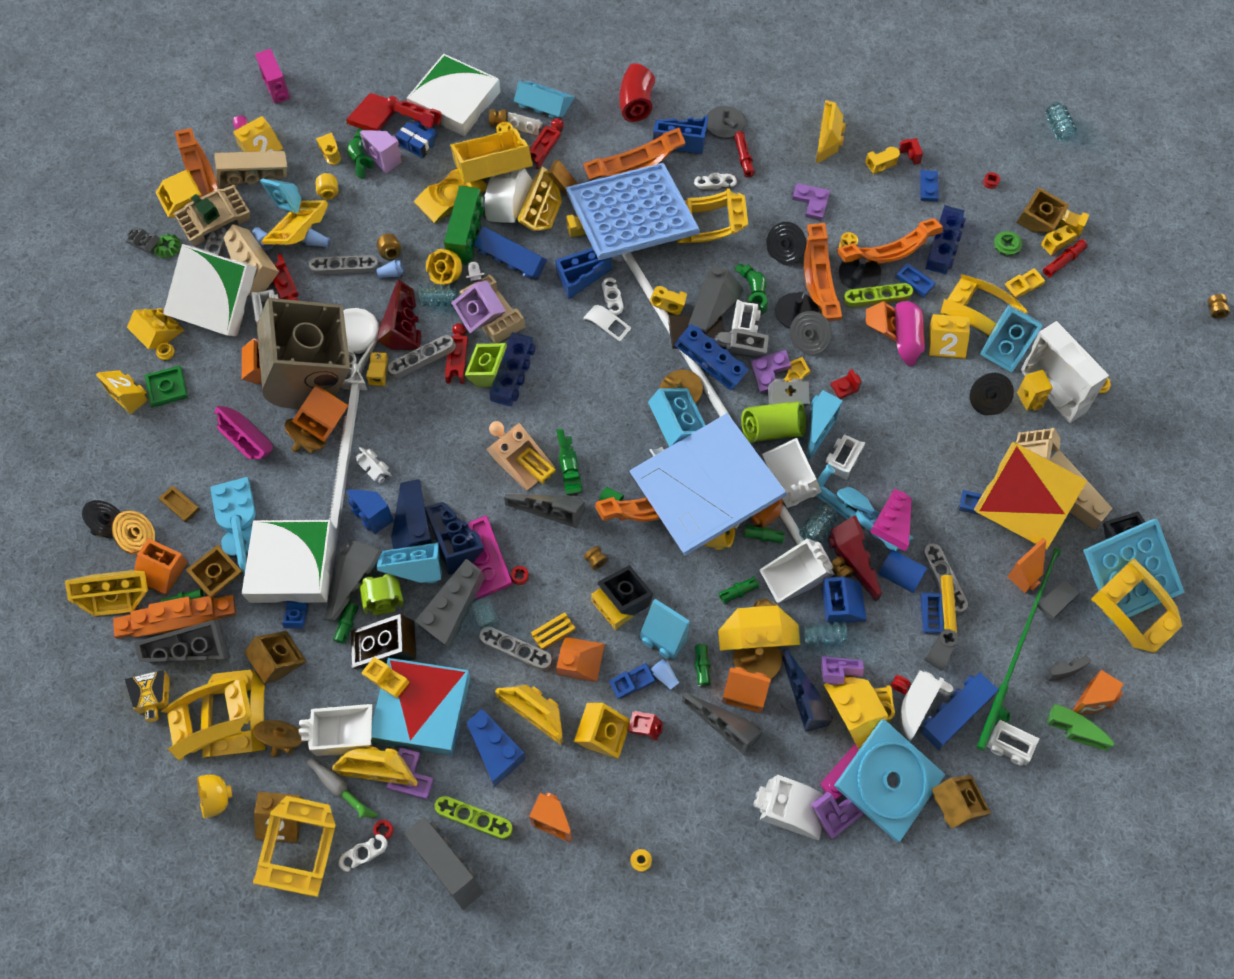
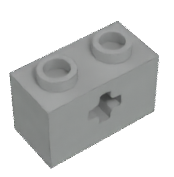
[768,379,810,407]

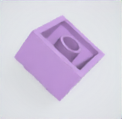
[360,130,402,173]
[451,281,506,333]

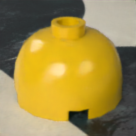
[426,249,462,285]
[197,774,232,818]

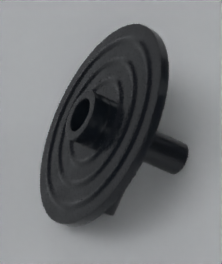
[766,222,806,265]
[839,258,881,289]
[775,291,819,328]
[969,372,1014,416]
[82,500,121,539]

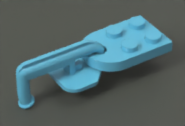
[816,464,914,551]
[210,477,256,576]

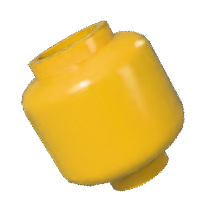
[315,173,339,200]

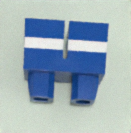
[395,121,437,159]

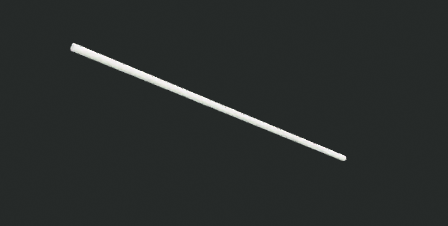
[622,252,805,545]

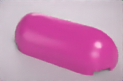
[895,301,925,366]
[215,406,273,459]

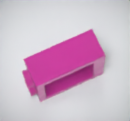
[255,48,290,103]

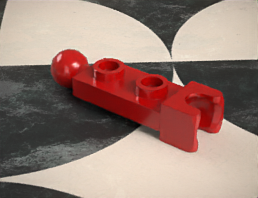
[386,96,442,128]
[529,118,564,170]
[273,254,299,301]
[445,323,468,384]

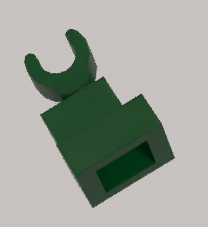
[190,194,220,225]

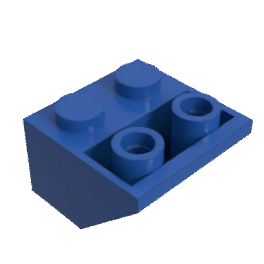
[346,489,394,534]
[821,577,866,624]

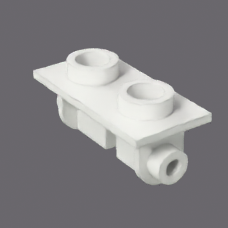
[508,112,543,136]
[466,262,484,281]
[355,447,392,484]

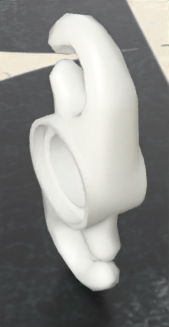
[694,173,737,190]
[601,277,624,315]
[339,834,387,872]

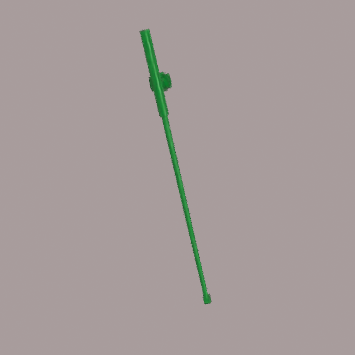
[976,548,1061,751]

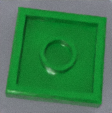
[144,365,188,408]

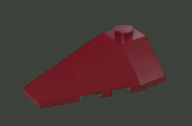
[377,280,422,350]
[828,516,882,601]

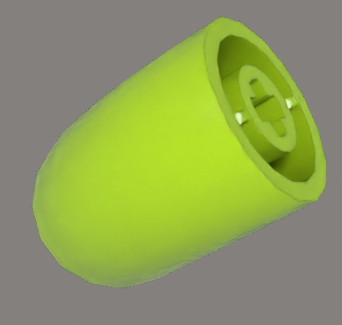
[741,401,806,443]

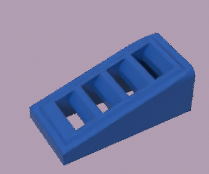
[920,593,944,633]

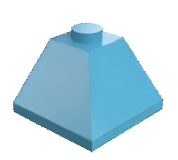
[260,179,302,213]

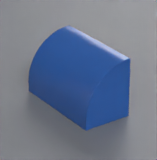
[878,550,927,593]

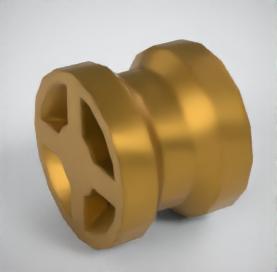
[584,546,608,570]

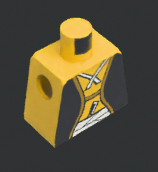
[125,670,170,722]

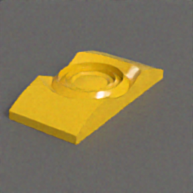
[414,169,487,224]
[262,200,328,245]

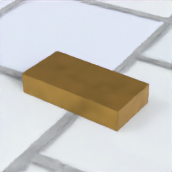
[547,160,578,197]
[158,485,200,523]

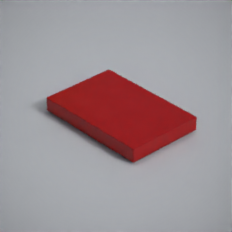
[346,93,396,131]

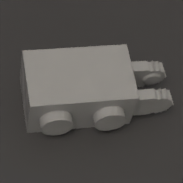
[714,329,769,358]

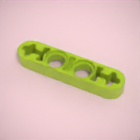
[844,283,913,307]
[435,796,513,840]

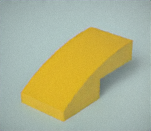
[1005,268,1045,298]
[361,657,409,699]

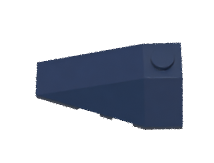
[391,479,432,549]
[425,502,484,574]
[782,649,833,732]

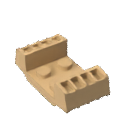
[173,185,250,246]
[459,274,526,343]
[1016,428,1060,461]

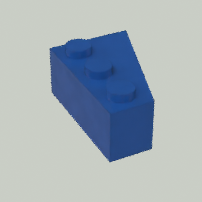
[653,116,708,154]
[555,248,612,300]
[467,709,526,788]

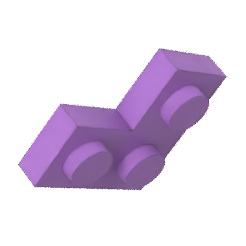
[793,183,830,220]
[751,350,792,394]
[821,656,864,685]
[386,747,434,800]
[811,791,864,839]

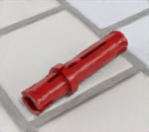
[734,131,755,178]
[1043,239,1088,278]

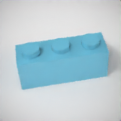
[514,81,575,118]
[648,388,706,447]

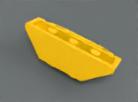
[816,100,846,163]
[517,167,562,231]
[65,570,148,616]
[718,605,800,651]
[823,676,889,749]
[495,685,563,745]
[332,746,418,786]

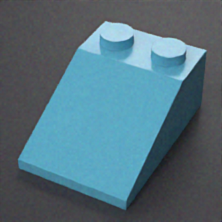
[980,304,1043,373]
[807,390,842,460]
[377,543,443,583]
[641,599,689,660]

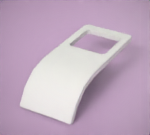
[583,305,631,341]

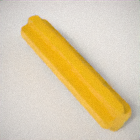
[940,575,957,633]

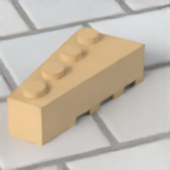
[214,151,287,189]
[223,224,279,296]
[1050,450,1113,530]

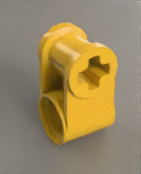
[316,132,341,165]
[872,685,895,724]

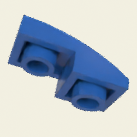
[282,601,308,629]

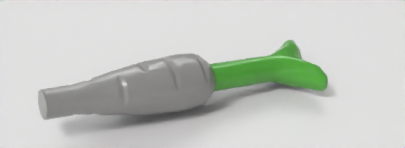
[307,758,377,819]

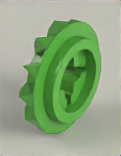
[993,231,1023,256]
[153,233,181,258]

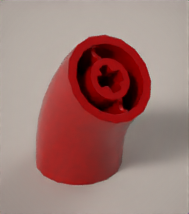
[619,63,656,122]

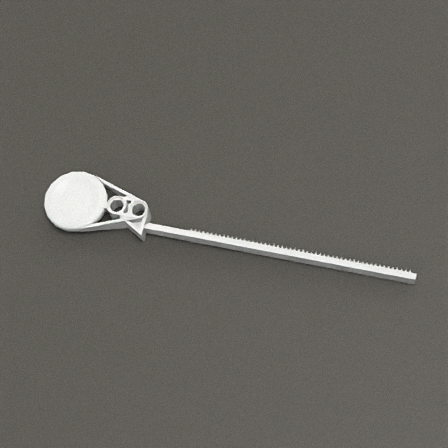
[328,308,379,595]

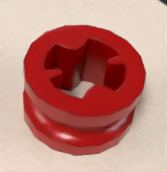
[983,172,1000,189]
[511,566,529,585]
[890,675,912,694]
[373,820,394,840]

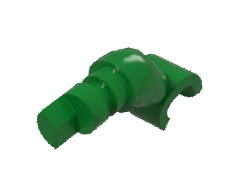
[347,128,374,179]
[734,264,768,315]
[556,429,583,494]

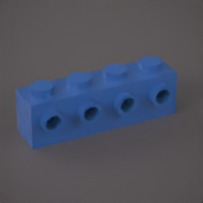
[474,226,547,279]
[674,323,749,391]
[920,672,999,750]

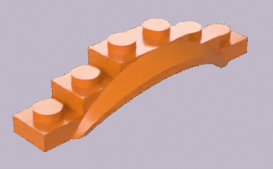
[174,128,218,197]
[583,128,685,181]
[838,218,943,264]
[804,223,842,321]
[595,497,660,522]
[113,595,236,639]

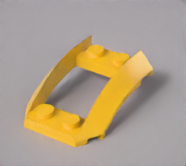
[676,189,748,243]
[940,274,1028,336]
[1090,558,1182,653]
[201,670,266,758]
[161,678,252,761]
[253,796,336,897]

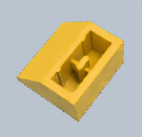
[156,170,201,218]
[127,308,184,349]

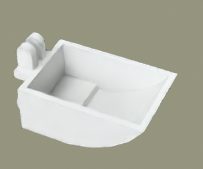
[485,168,533,223]
[762,438,822,508]
[760,538,835,603]
[899,671,953,742]
[299,704,372,756]
[753,775,823,840]

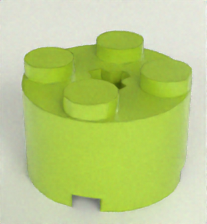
[360,574,404,616]

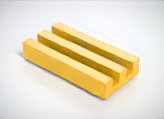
[516,447,556,485]
[531,612,576,650]

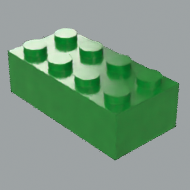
[444,186,485,265]

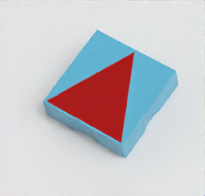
[371,658,471,756]

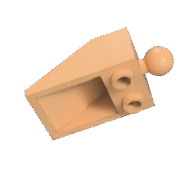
[486,421,555,491]

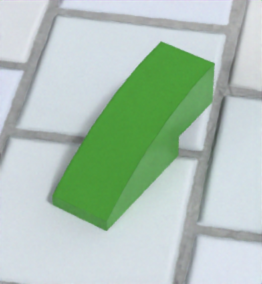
[1047,704,1114,751]

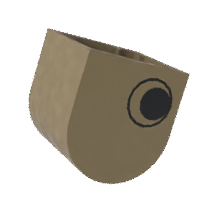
[257,298,350,409]

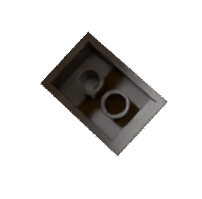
[351,614,416,669]

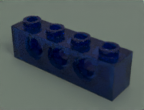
[925,205,966,275]
[489,332,536,407]

